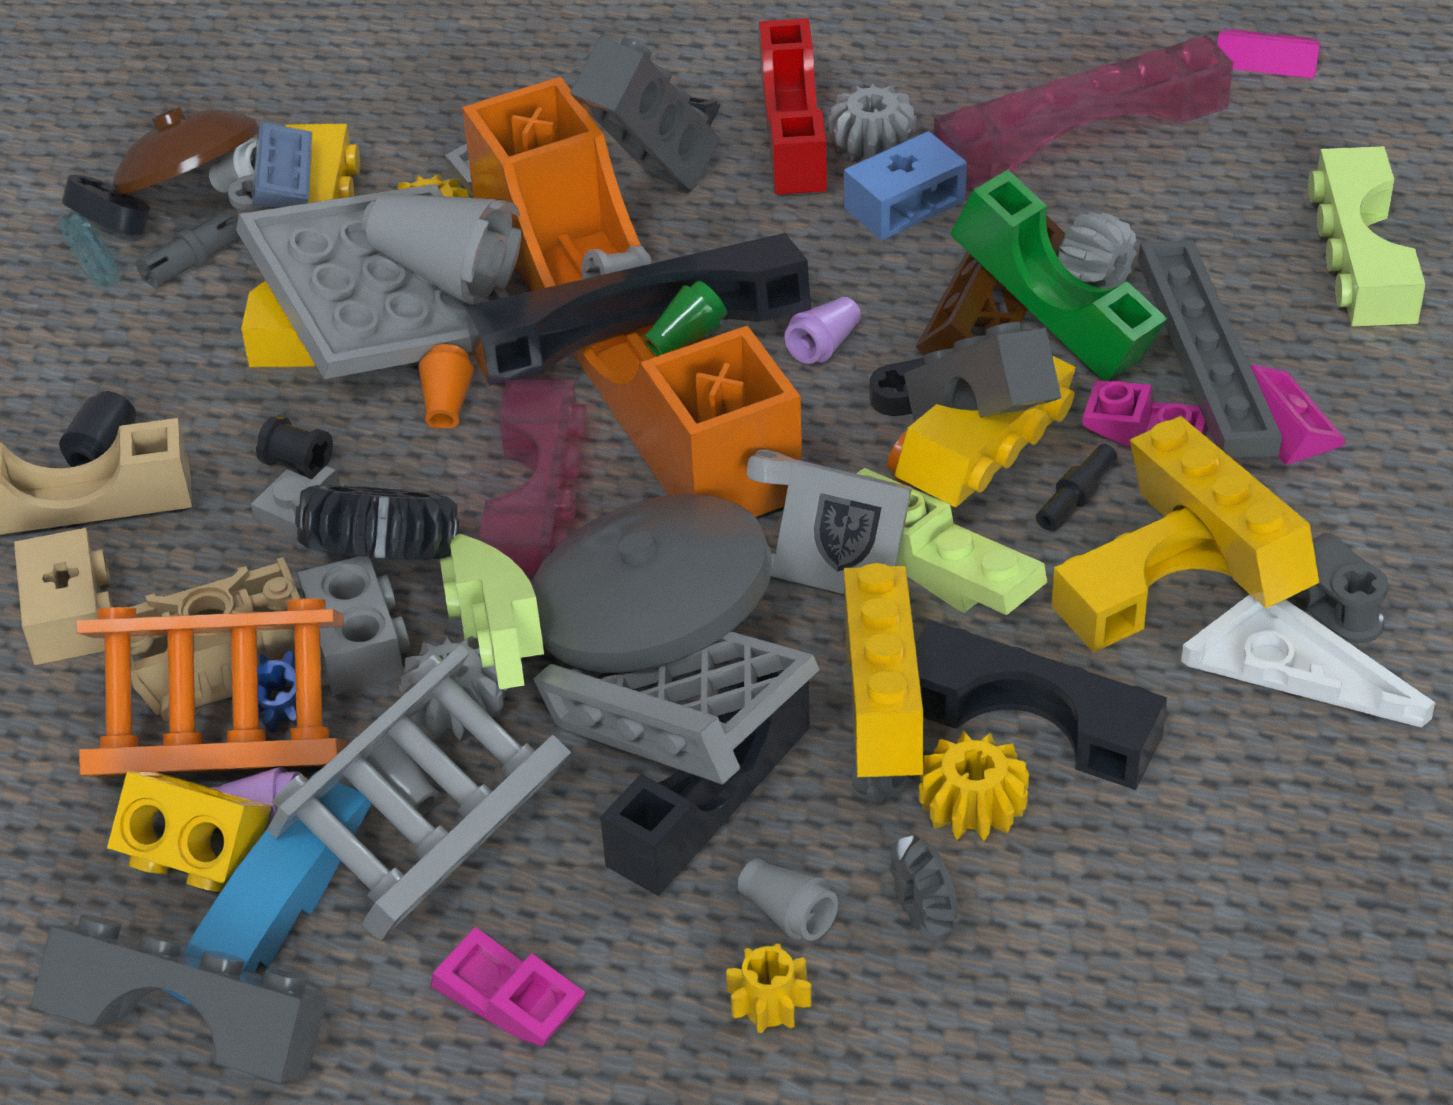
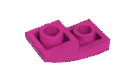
[1082,380,1209,447]

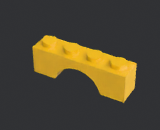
[894,356,1076,508]
[1130,416,1319,609]
[1051,507,1232,653]
[844,563,923,777]

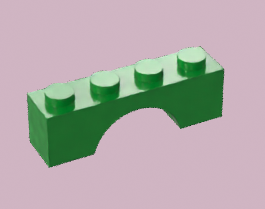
[950,170,1167,381]

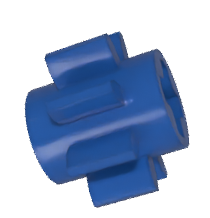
[258,651,297,732]

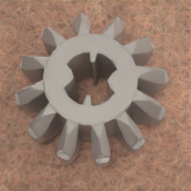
[829,83,916,162]
[1058,212,1137,288]
[399,635,507,741]

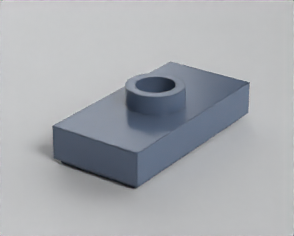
[252,123,312,208]

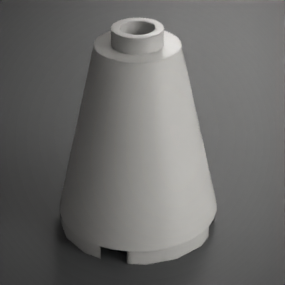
[362,194,522,305]

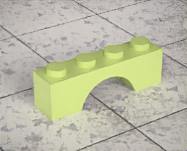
[1308,146,1426,326]

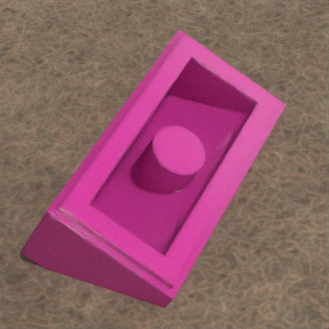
[1214,28,1321,78]
[1250,364,1346,465]

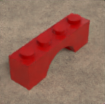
[759,18,827,195]

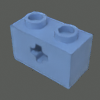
[844,131,967,240]

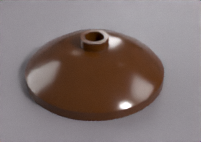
[112,107,259,194]

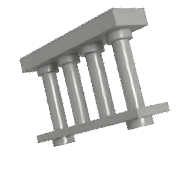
[267,644,571,941]

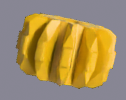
[919,730,1029,842]

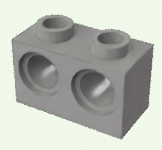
[297,556,411,696]

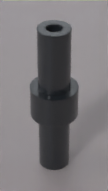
[1036,444,1118,531]

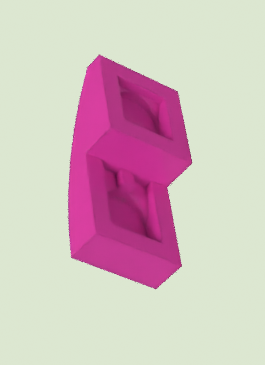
[431,927,586,1047]

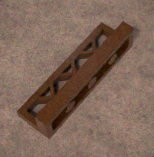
[916,216,1065,355]

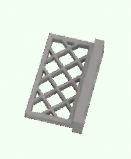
[533,631,819,785]

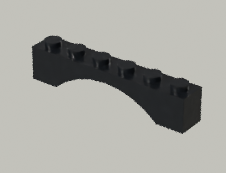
[465,233,811,386]

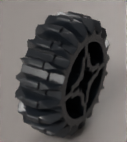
[295,485,460,560]

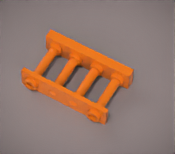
[77,599,347,777]

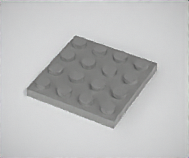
[236,184,509,379]

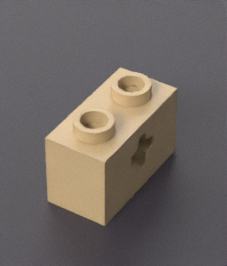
[14,528,113,665]

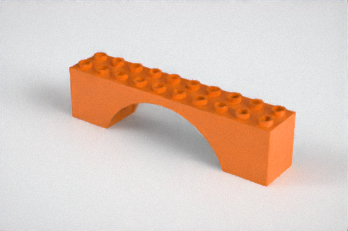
[462,76,802,517]

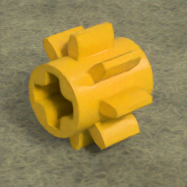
[726,943,812,1033]

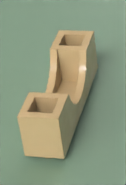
[0,418,192,535]

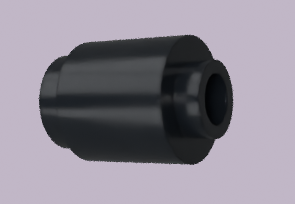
[59,391,136,467]

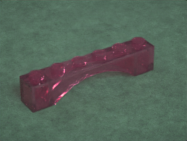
[934,35,1234,190]

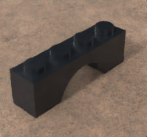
[915,620,1167,790]
[600,670,810,896]

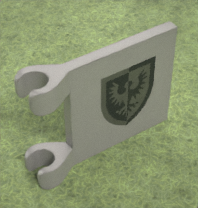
[746,449,912,594]

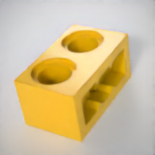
[107,771,272,892]

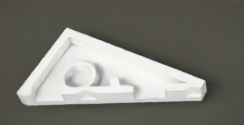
[1181,594,1435,728]

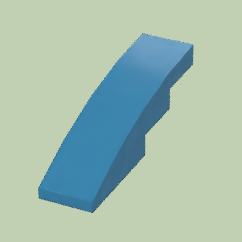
[162,773,372,1007]

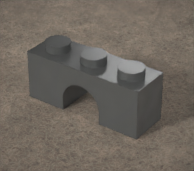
[904,322,1062,422]

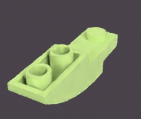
[856,468,1047,615]
[440,533,544,689]

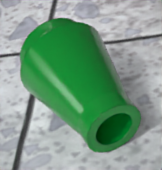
[643,281,727,357]

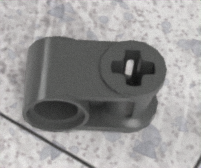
[1292,533,1389,644]

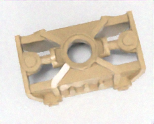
[130,557,300,722]

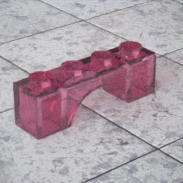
[478,380,587,583]

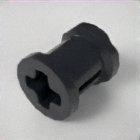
[256,415,333,480]

